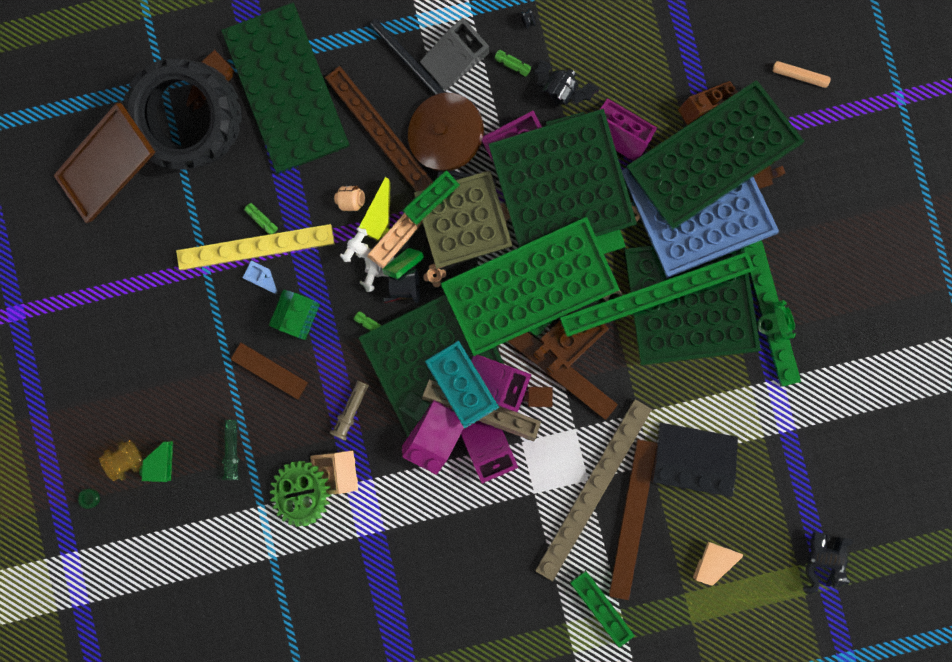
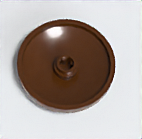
[408,93,484,172]

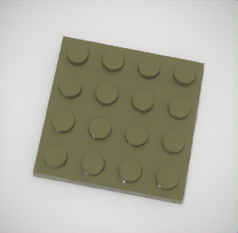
[414,170,513,269]

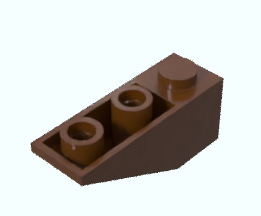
[186,50,235,111]
[678,81,738,125]

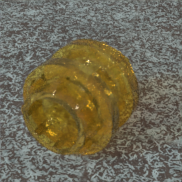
[99,440,144,481]

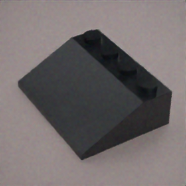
[651,422,738,497]

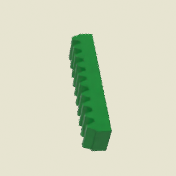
[570,570,635,648]

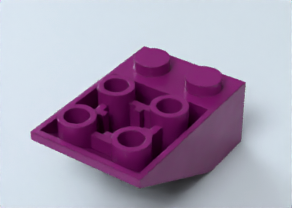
[471,355,532,412]
[461,421,519,483]

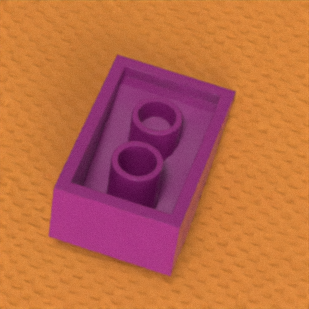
[482,111,542,164]
[402,400,464,475]

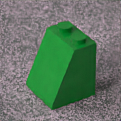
[269,289,320,340]

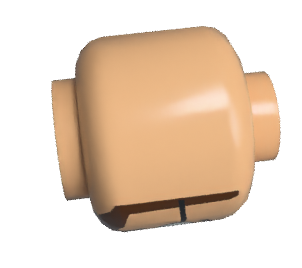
[334,186,365,211]

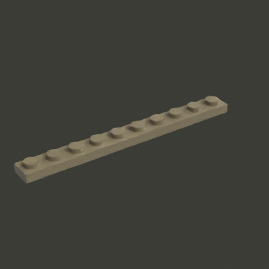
[535,399,652,581]

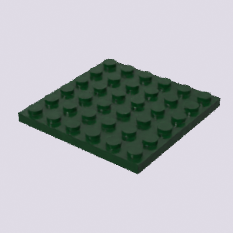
[488,109,637,247]
[624,246,761,366]
[358,294,504,436]

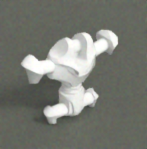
[340,227,394,292]

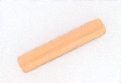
[773,61,830,88]

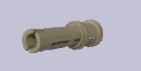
[330,380,369,441]

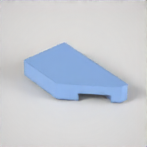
[243,261,277,294]

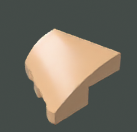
[693,541,743,586]

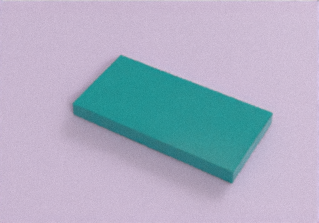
[425,341,499,428]

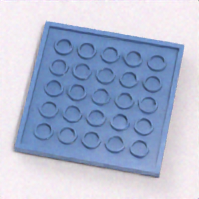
[622,169,779,278]

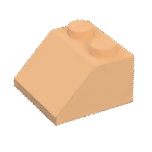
[310,451,358,494]

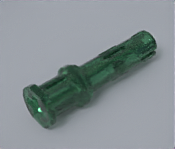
[222,420,240,480]

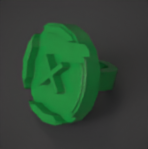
[757,300,796,340]

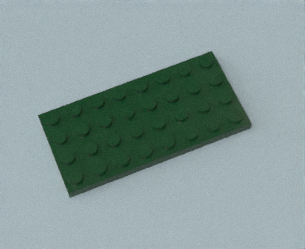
[221,2,350,174]
[626,80,804,231]

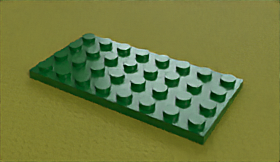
[441,217,620,356]

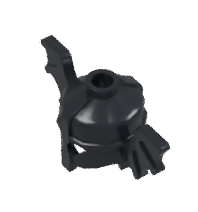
[535,60,599,107]

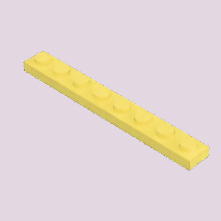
[176,224,335,271]

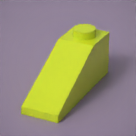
[359,177,390,242]

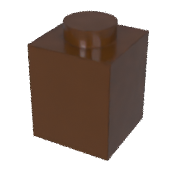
[524,387,553,407]

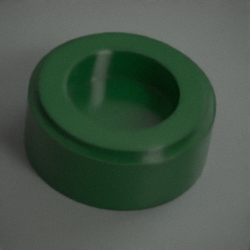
[78,488,100,509]

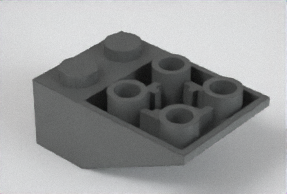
[420,17,489,91]

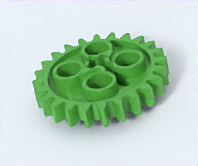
[270,461,331,527]

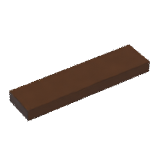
[231,343,309,399]

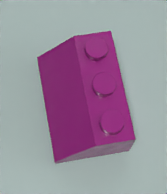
[600,98,657,161]

